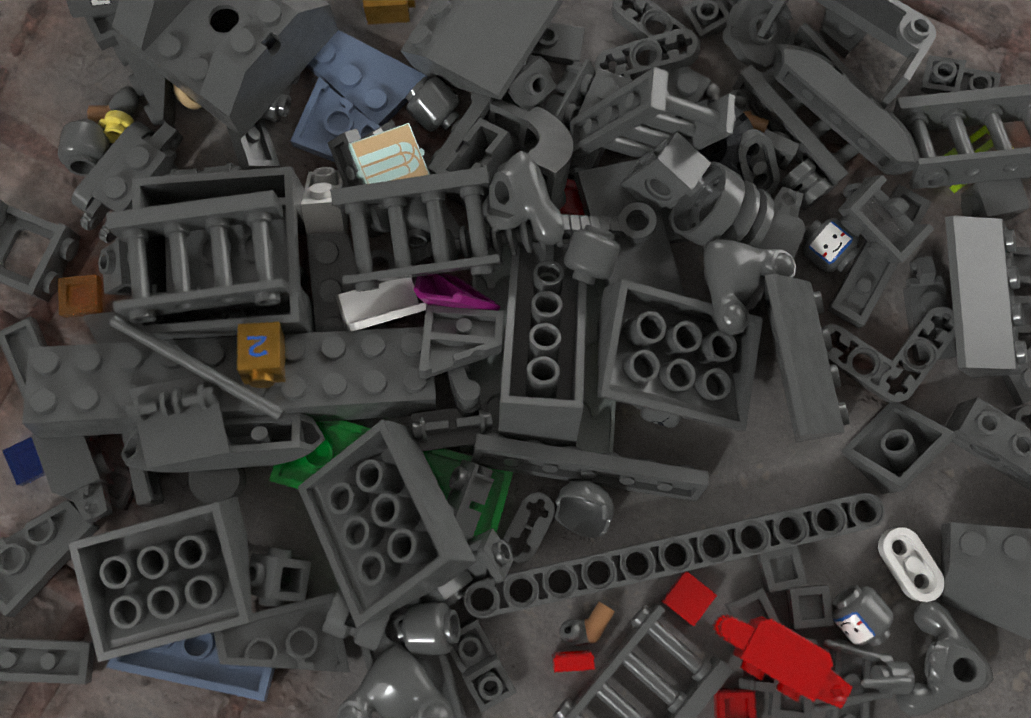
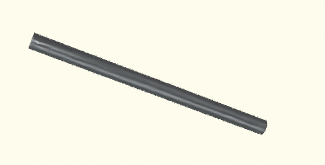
[110,315,285,421]

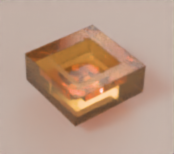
[58,274,103,318]

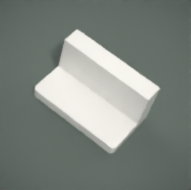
[335,277,428,331]

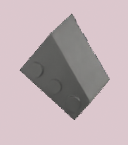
[940,522,1031,640]

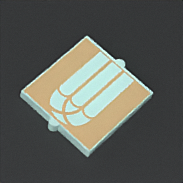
[348,123,430,184]

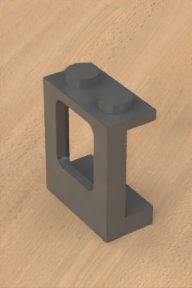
[0,200,81,303]

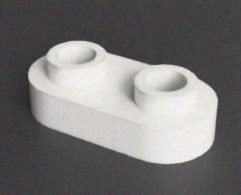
[878,527,945,602]

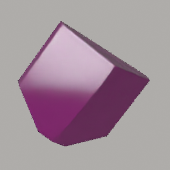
[413,273,501,311]

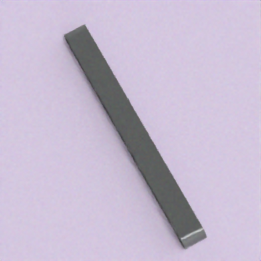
[464,493,885,618]

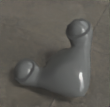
[482,151,565,246]
[704,239,796,335]
[896,601,994,716]
[336,642,454,718]

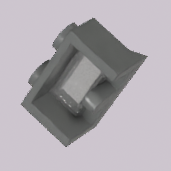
[838,175,934,263]

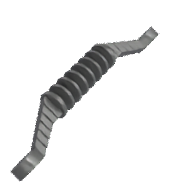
[371,203,657,283]

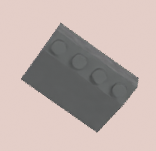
[400,0,564,100]
[764,274,850,443]
[597,279,763,431]
[298,419,477,627]
[68,496,253,662]

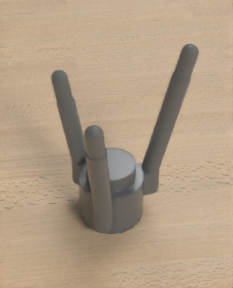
[814,640,915,712]

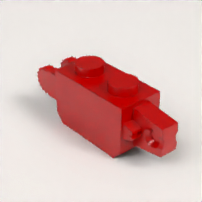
[713,614,853,709]

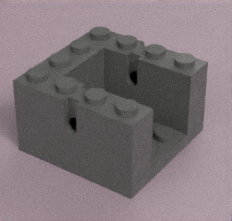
[132,166,316,340]

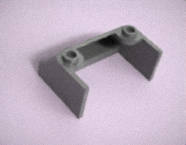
[757,0,936,110]

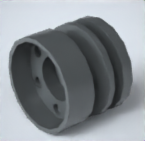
[671,162,774,249]

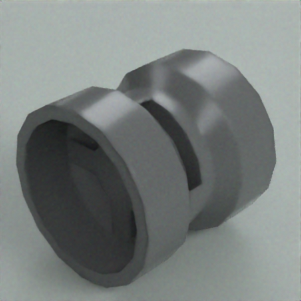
[780,158,833,210]

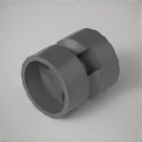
[322,586,390,651]

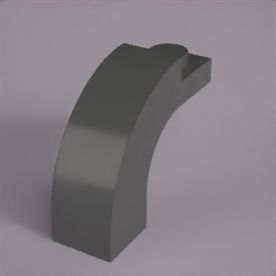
[488,99,574,202]

